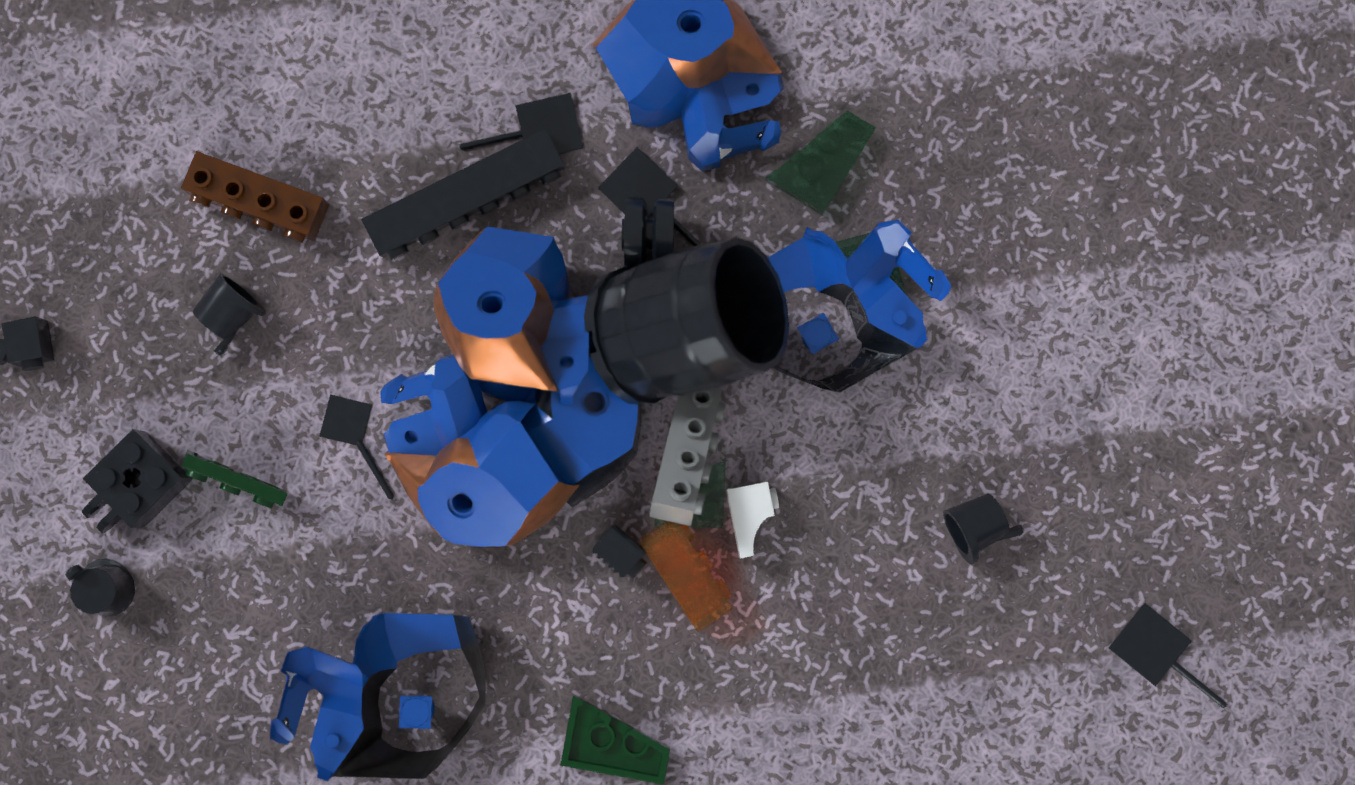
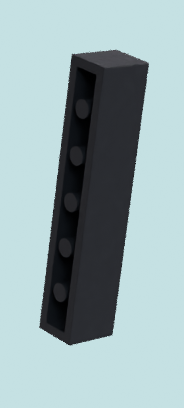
[361,128,565,260]

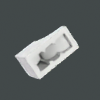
[726,482,779,558]

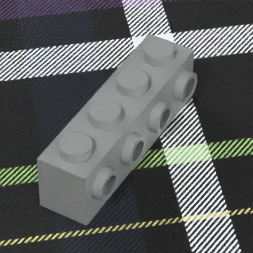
[649,388,726,526]

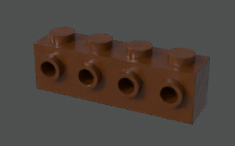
[181,151,330,243]

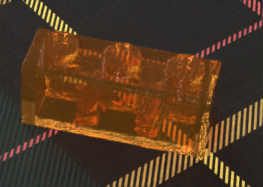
[638,521,732,632]

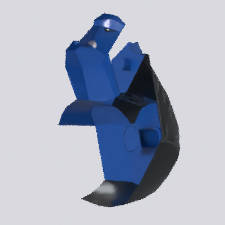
[768,219,951,392]

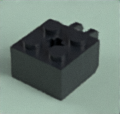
[82,429,193,534]

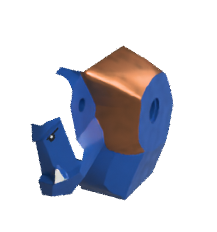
[434,227,589,405]

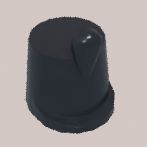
[192,273,266,356]
[943,493,1024,564]
[65,558,135,617]

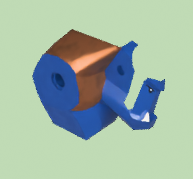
[590,0,785,171]
[380,355,579,547]

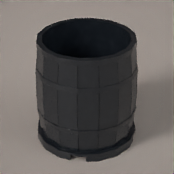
[584,237,790,405]

